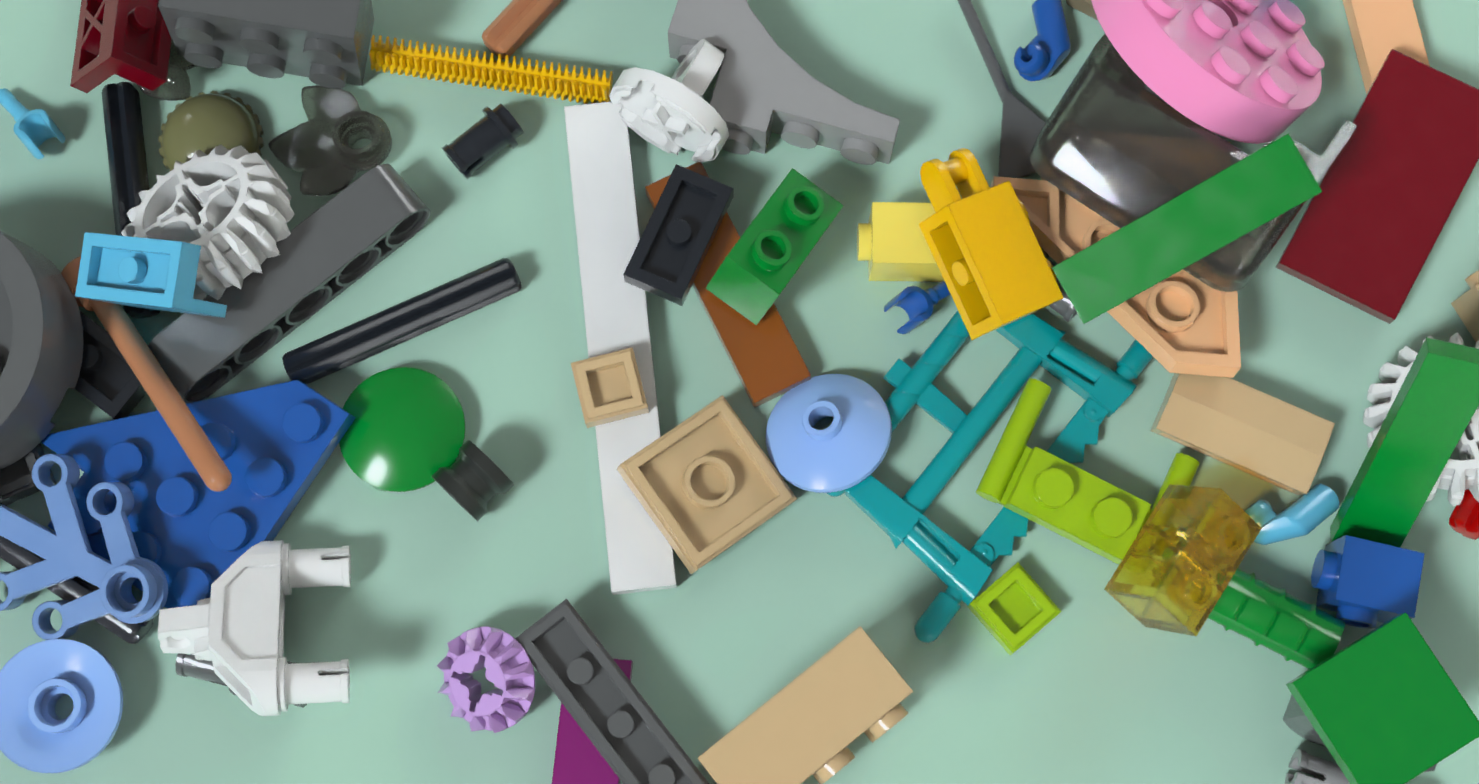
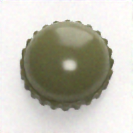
[158,91,264,172]

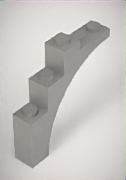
[668,0,900,165]

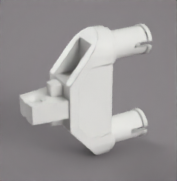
[158,540,351,716]

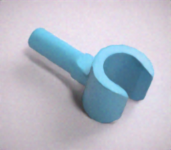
[0,88,66,159]

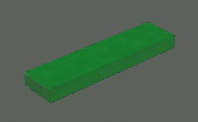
[1052,133,1322,324]
[1330,337,1479,547]

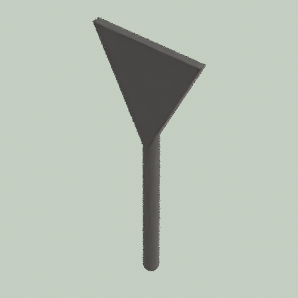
[957,0,1050,178]

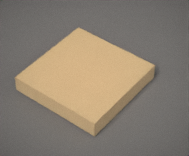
[617,395,797,575]

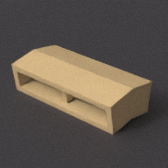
[1150,373,1335,495]

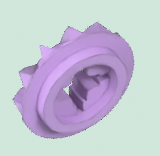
[437,626,535,733]

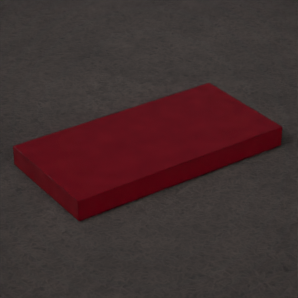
[1275,49,1479,324]

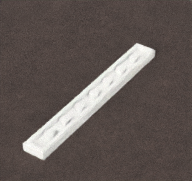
[564,102,677,595]

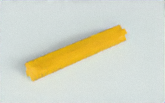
[369,35,613,104]

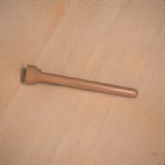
[61,256,232,492]

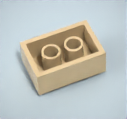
[698,626,913,784]

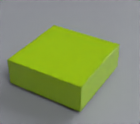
[967,562,1062,655]

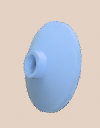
[766,374,892,493]
[0,639,123,773]

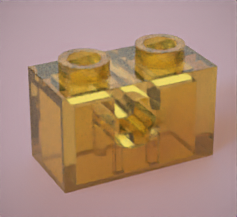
[1104,484,1262,636]

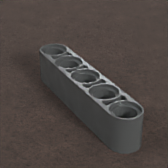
[148,164,430,404]

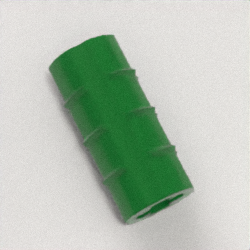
[1196,561,1345,669]

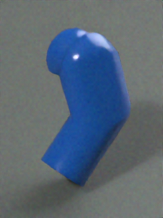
[1014,0,1071,81]

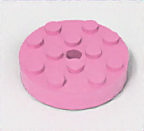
[1091,0,1325,144]

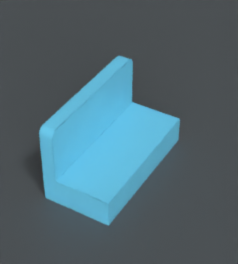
[75,232,227,318]

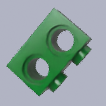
[706,168,844,325]

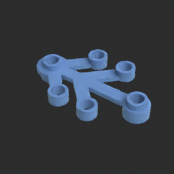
[0,454,168,640]

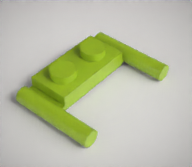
[976,378,1200,578]

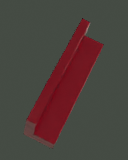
[70,0,171,93]

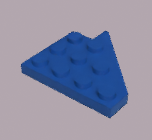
[41,380,356,609]

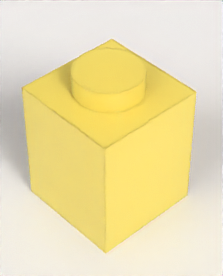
[857,202,943,282]

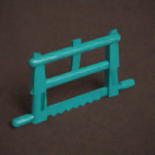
[827,311,1153,643]

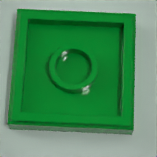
[1286,612,1479,784]

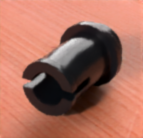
[442,103,524,179]

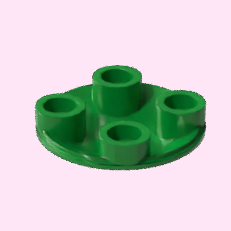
[339,367,465,492]

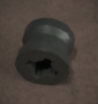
[432,440,514,522]

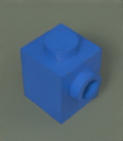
[1311,535,1425,628]

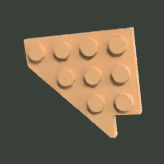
[990,126,1241,378]

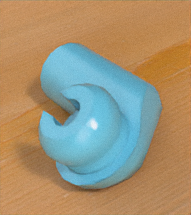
[1239,484,1340,545]

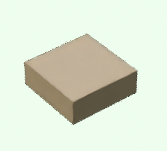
[571,347,649,428]

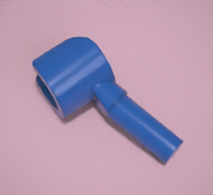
[884,281,951,334]

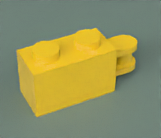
[919,148,1064,340]

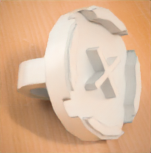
[609,39,729,162]

